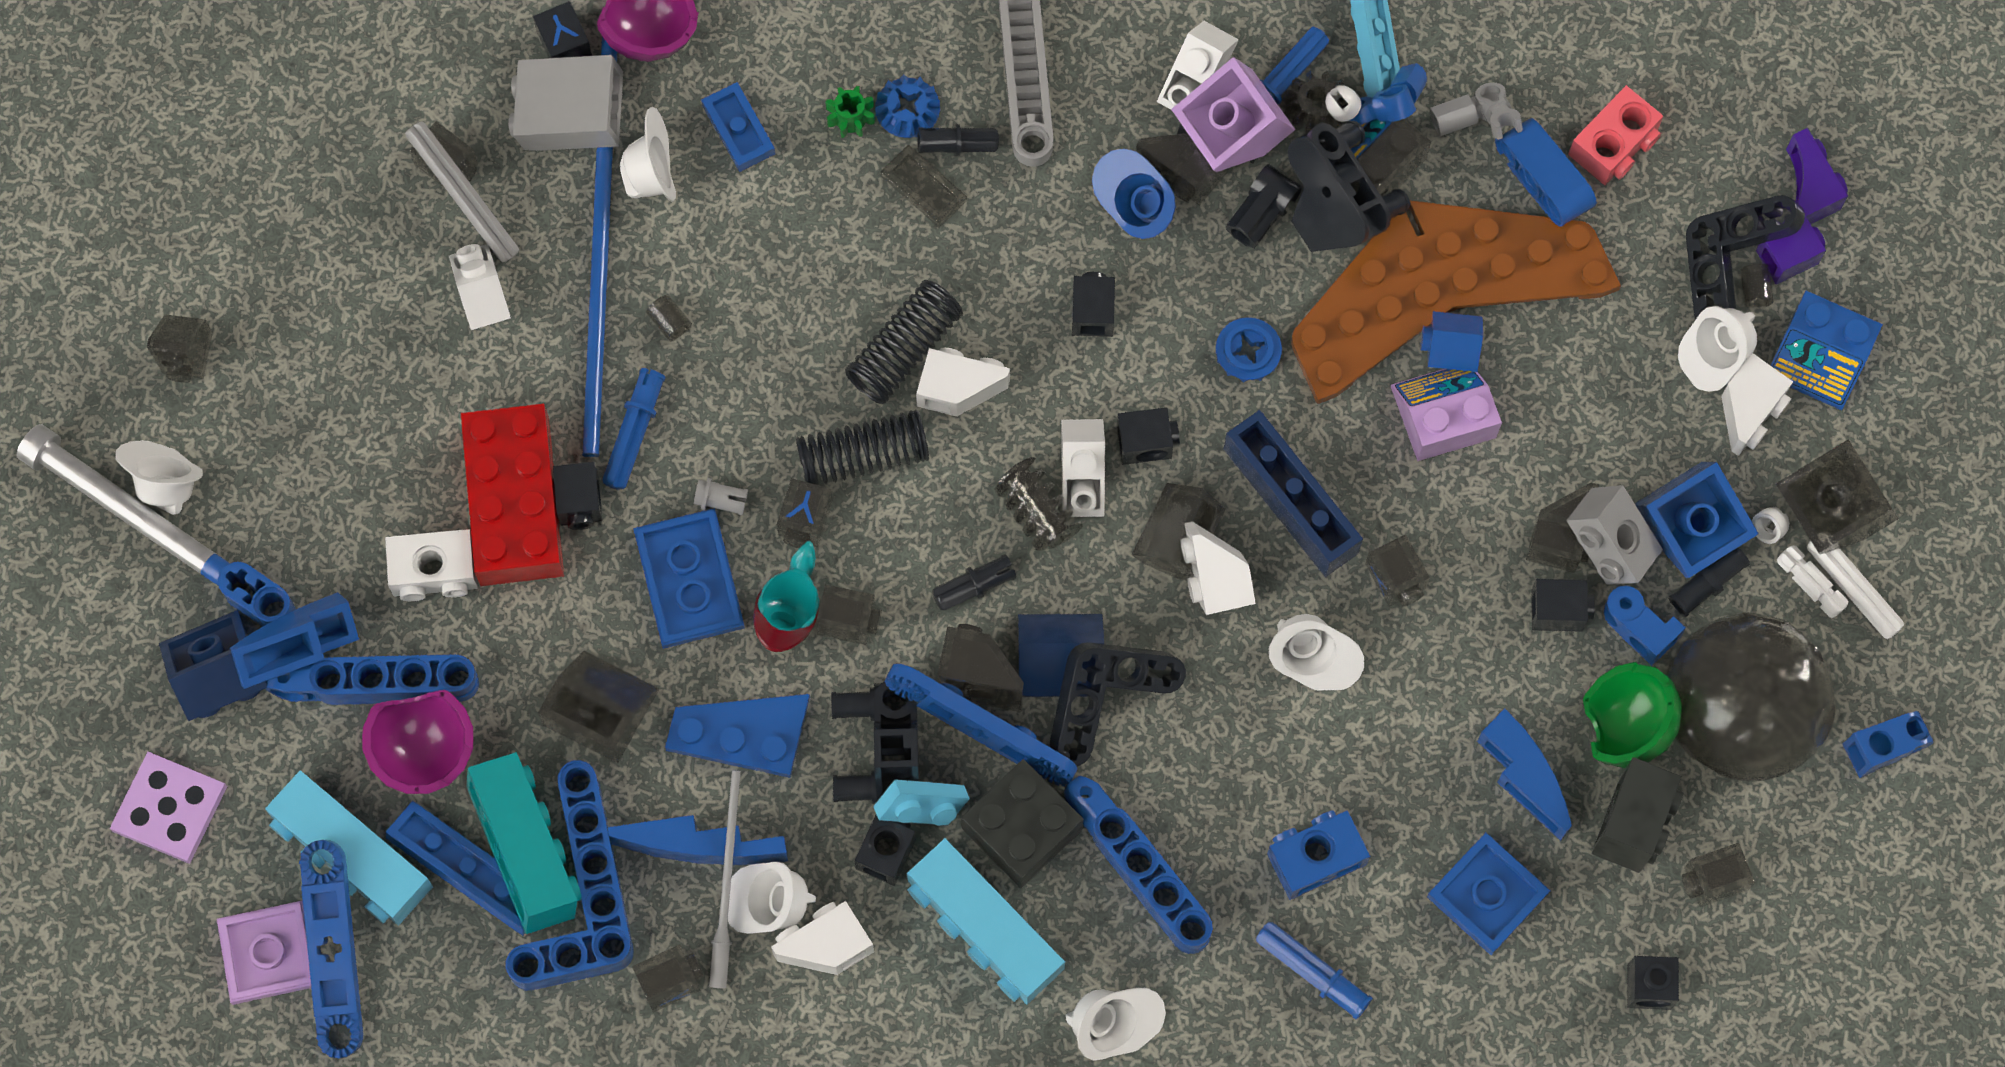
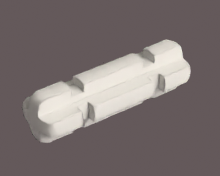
[1777,545,1848,618]

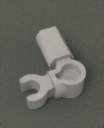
[1430,83,1523,140]

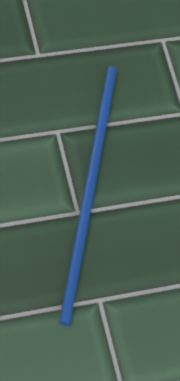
[582,36,617,457]

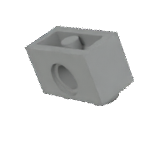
[1566,485,1663,585]

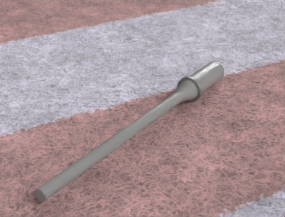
[709,770,740,988]

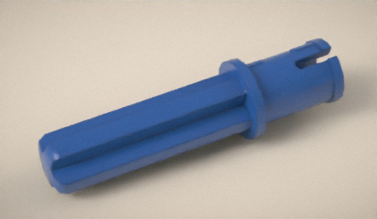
[1260,27,1329,105]
[602,368,666,490]
[1256,922,1373,1020]

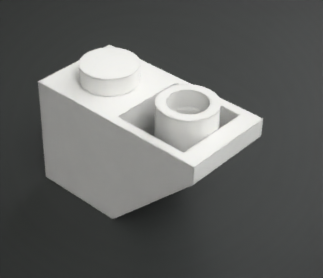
[1157,21,1239,109]
[449,244,511,330]
[916,348,1010,416]
[1721,353,1793,456]
[1061,419,1105,517]
[1180,522,1256,615]
[771,901,874,975]

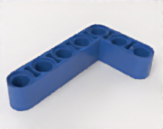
[506,760,634,991]

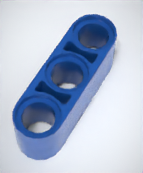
[1495,118,1597,227]

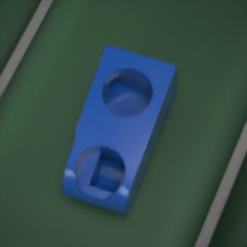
[1604,586,1686,666]
[1842,711,1934,778]

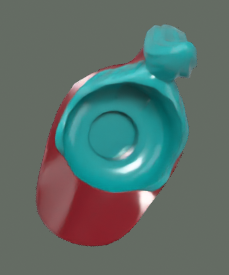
[753,541,820,652]

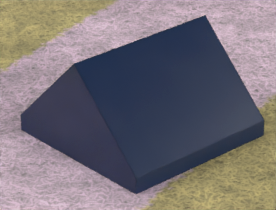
[1018,614,1104,697]

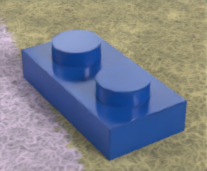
[701,82,775,172]

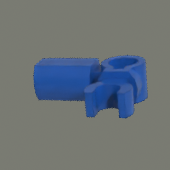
[1350,63,1427,125]

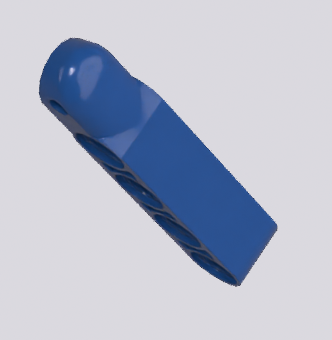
[266,654,479,705]
[1064,776,1213,954]

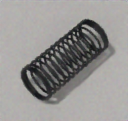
[845,280,963,404]
[796,409,929,489]

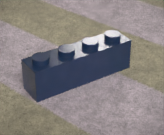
[1223,410,1363,578]

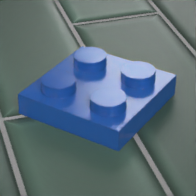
[1427,832,1550,955]

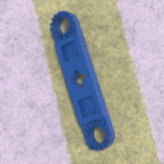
[885,664,1077,787]
[299,840,363,1058]

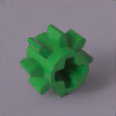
[826,86,875,138]

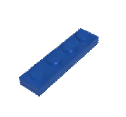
[386,800,525,936]

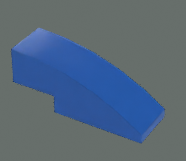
[230,592,359,689]
[1477,708,1572,841]

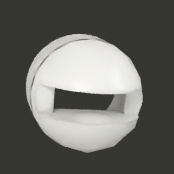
[1325,85,1361,122]
[1752,507,1790,544]

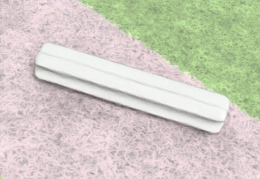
[1807,532,1904,639]

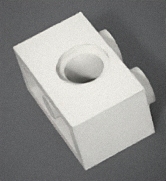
[385,529,478,601]

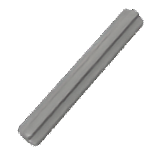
[405,121,519,262]

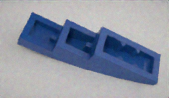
[608,815,788,865]

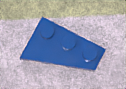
[665,694,810,778]

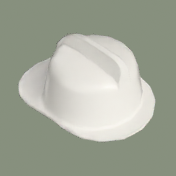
[620,107,676,202]
[1678,306,1757,392]
[116,440,203,515]
[1269,614,1364,691]
[728,862,816,934]
[1066,988,1166,1061]

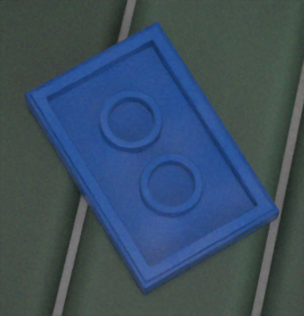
[633,508,745,649]

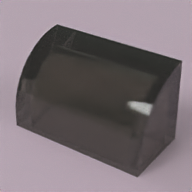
[1132,483,1226,581]

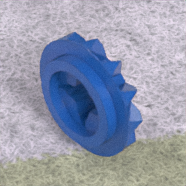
[875,74,940,138]
[1216,318,1282,383]

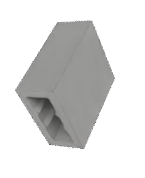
[509,55,623,151]

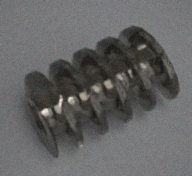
[994,457,1083,551]

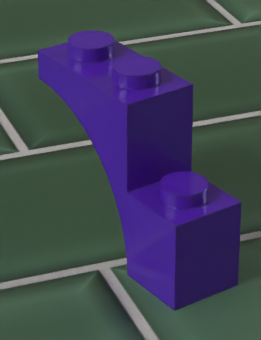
[1756,128,1848,284]

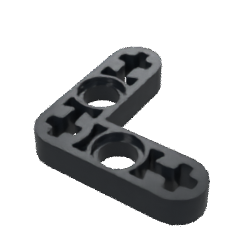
[1686,195,1805,319]
[1050,642,1186,767]

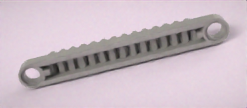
[998,0,1053,167]

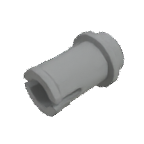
[694,477,748,515]

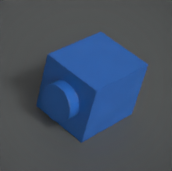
[1420,311,1483,372]

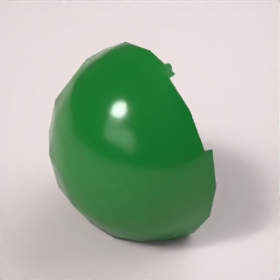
[1583,662,1682,768]

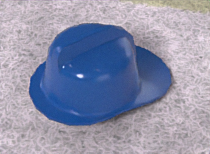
[1092,148,1176,239]

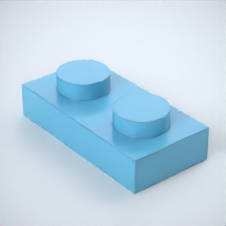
[873,780,970,826]

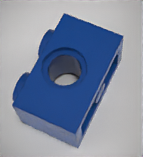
[1267,810,1370,900]

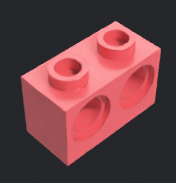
[1568,85,1663,185]

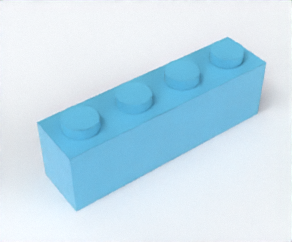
[265,770,433,926]
[907,838,1065,1005]

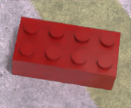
[461,404,564,586]

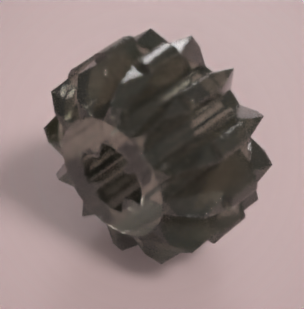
[1283,70,1348,135]

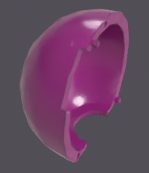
[597,0,699,62]
[362,690,473,794]

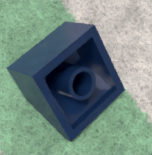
[159,610,267,722]

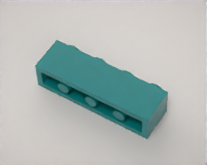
[466,752,581,934]

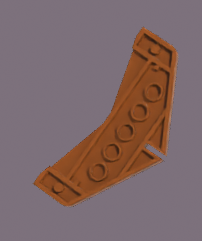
[1291,200,1621,404]

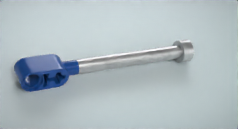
[17,424,296,627]

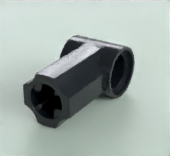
[1226,164,1303,249]

